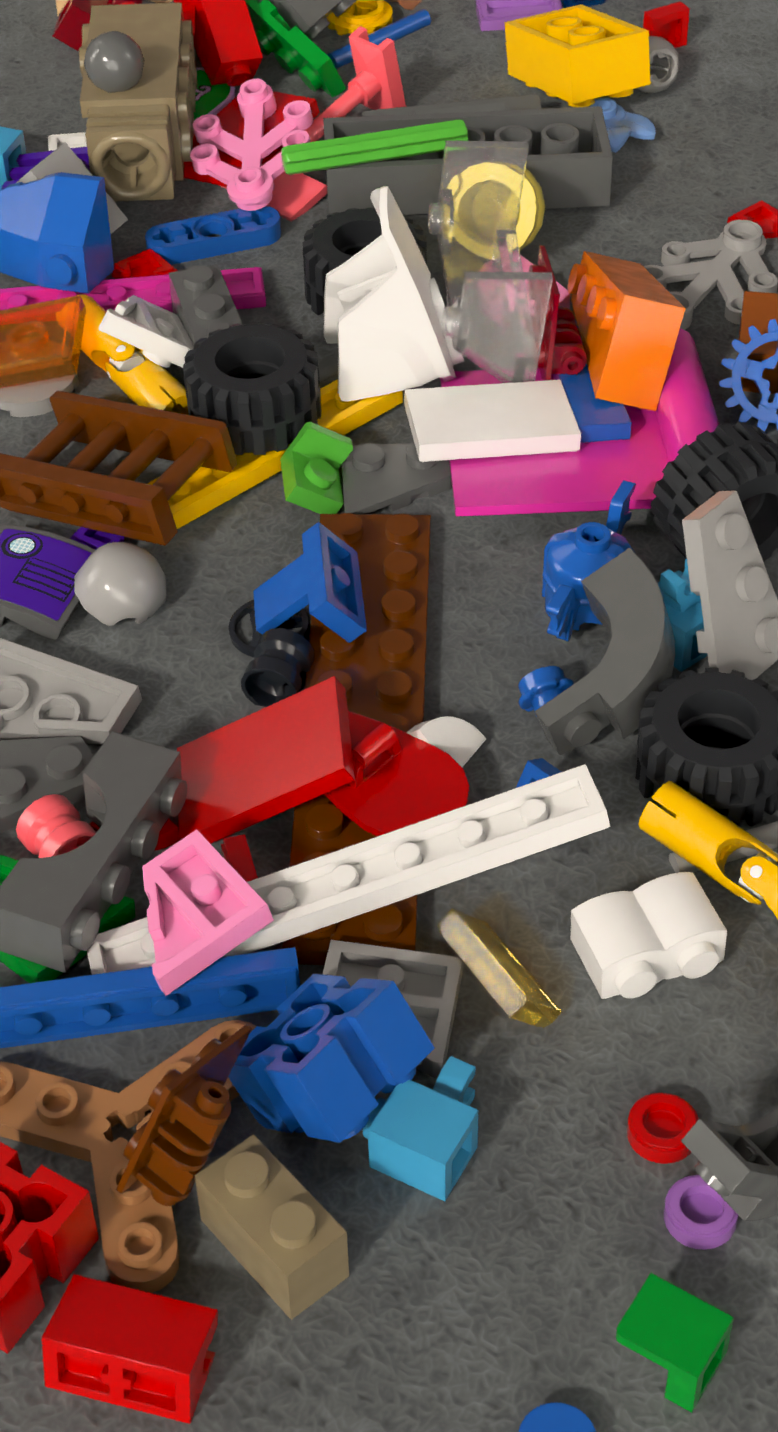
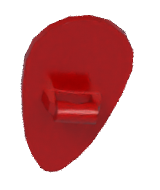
[324,711,470,836]

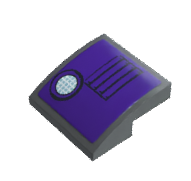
[0,524,95,641]

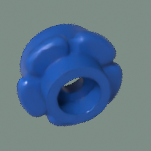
[518,666,575,717]

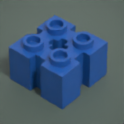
[228,974,435,1143]

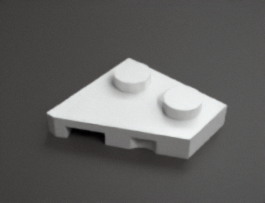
[98,295,194,368]

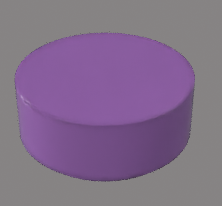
[664,1175,738,1250]

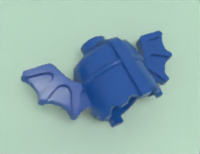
[542,480,636,641]

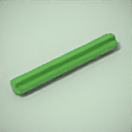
[281,119,468,175]

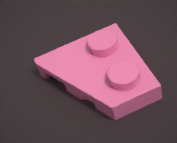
[142,829,274,996]

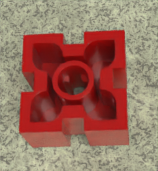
[0,1142,99,1354]

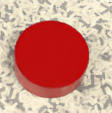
[627,1093,699,1164]

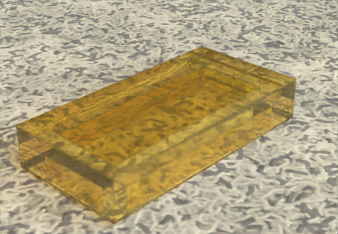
[437,909,562,1028]

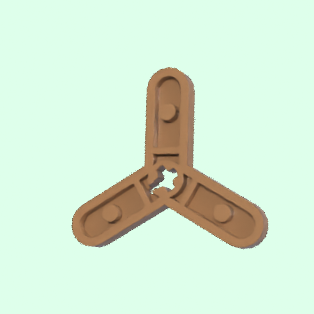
[0,1020,257,1293]

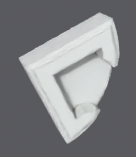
[407,716,486,768]

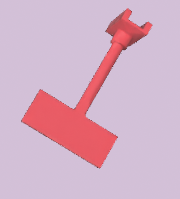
[219,26,406,221]

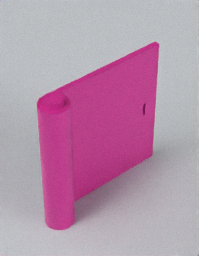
[440,328,719,517]

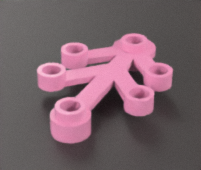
[190,79,314,211]

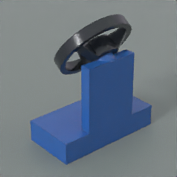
[229,522,367,657]

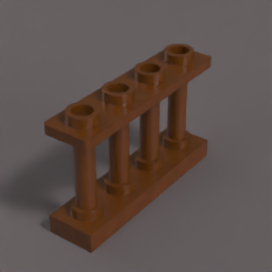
[0,391,238,546]

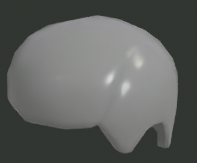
[74,542,166,626]

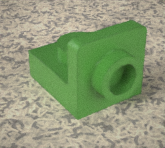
[280,422,353,514]

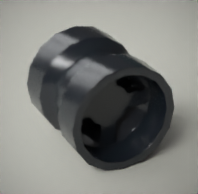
[241,628,315,707]

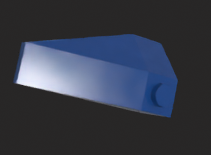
[0,172,114,293]

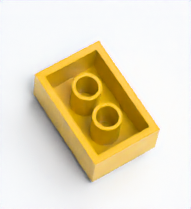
[504,4,651,107]

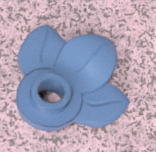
[586,98,655,152]

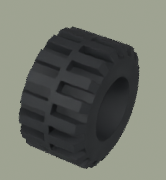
[302,207,427,315]
[183,322,322,455]
[651,422,778,562]
[635,668,778,827]

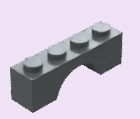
[0,731,187,973]

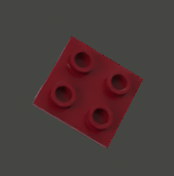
[524,245,587,381]

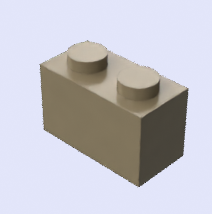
[195,1134,349,1320]

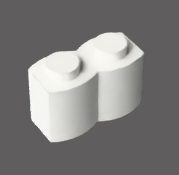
[570,872,727,999]

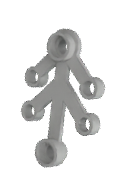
[644,220,778,330]

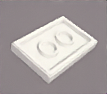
[404,380,581,462]

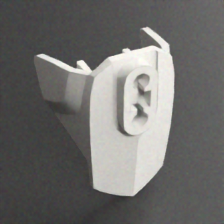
[324,186,464,402]

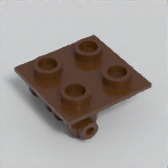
[116,1024,252,1206]

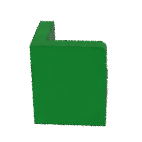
[616,1273,734,1413]

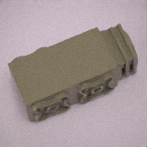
[79,3,197,201]

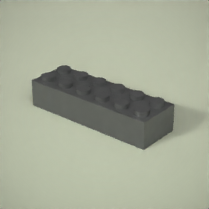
[323,106,613,215]

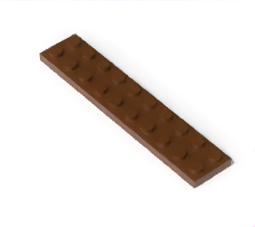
[282,513,431,965]

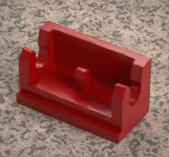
[41,1274,218,1424]

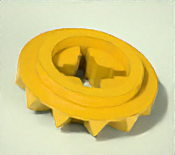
[326,0,393,36]

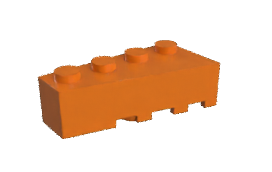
[568,251,686,411]

